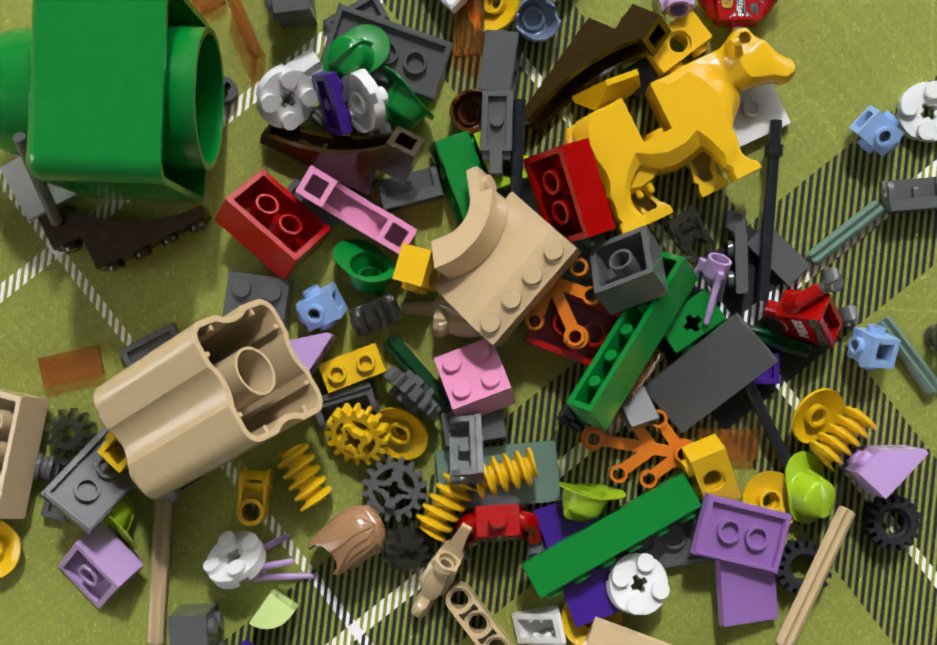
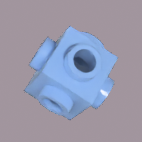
[848,105,905,157]
[296,282,348,332]
[846,324,901,370]

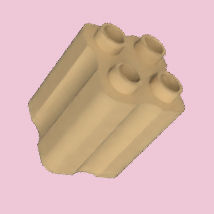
[93,299,323,499]

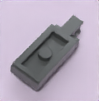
[481,90,514,177]
[724,211,748,296]

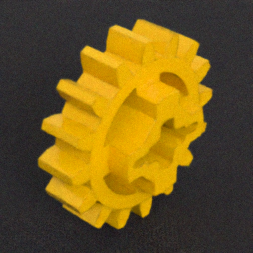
[324,403,391,465]

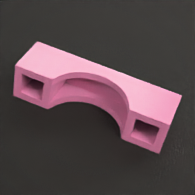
[295,165,417,255]

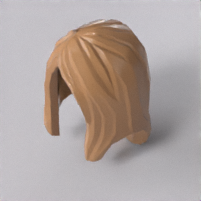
[307,505,386,576]

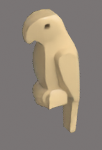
[402,300,510,342]
[411,523,472,619]

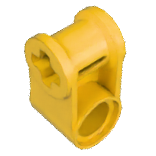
[237,466,273,526]

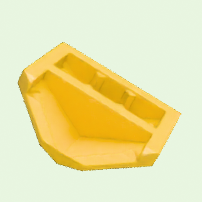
[571,69,641,111]

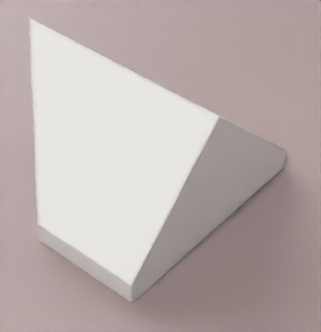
[512,603,567,645]

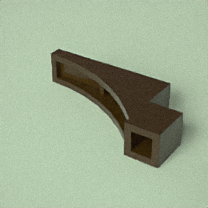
[525,4,671,135]
[260,124,425,195]
[38,204,213,273]

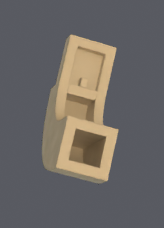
[431,166,508,280]

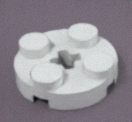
[255,66,318,130]
[341,69,388,133]
[896,81,937,143]
[203,531,266,589]
[606,553,670,615]

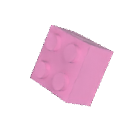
[434,339,516,416]

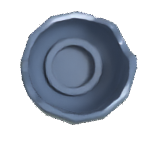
[513,0,561,42]

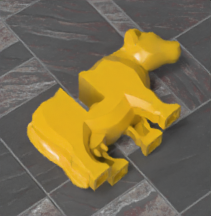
[564,28,796,235]

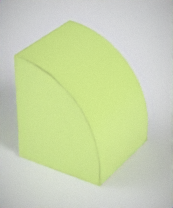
[249,588,299,629]

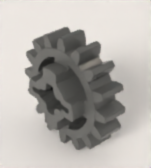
[383,365,442,420]
[361,455,427,522]

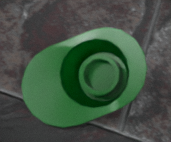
[323,24,390,80]
[382,66,434,131]
[332,239,397,297]

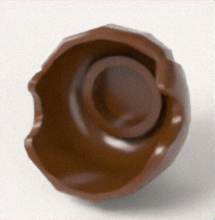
[449,88,482,135]

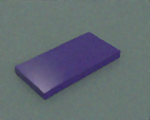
[533,500,621,628]

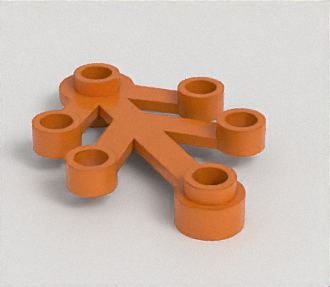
[525,258,600,350]
[580,409,693,488]

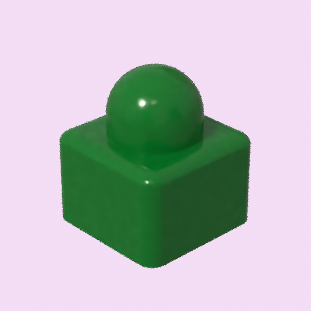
[0,0,225,202]

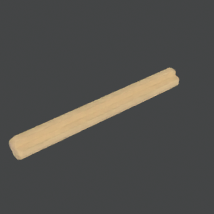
[147,498,172,645]
[776,506,855,645]

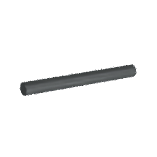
[12,132,63,226]

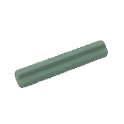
[806,200,885,265]
[876,316,937,395]

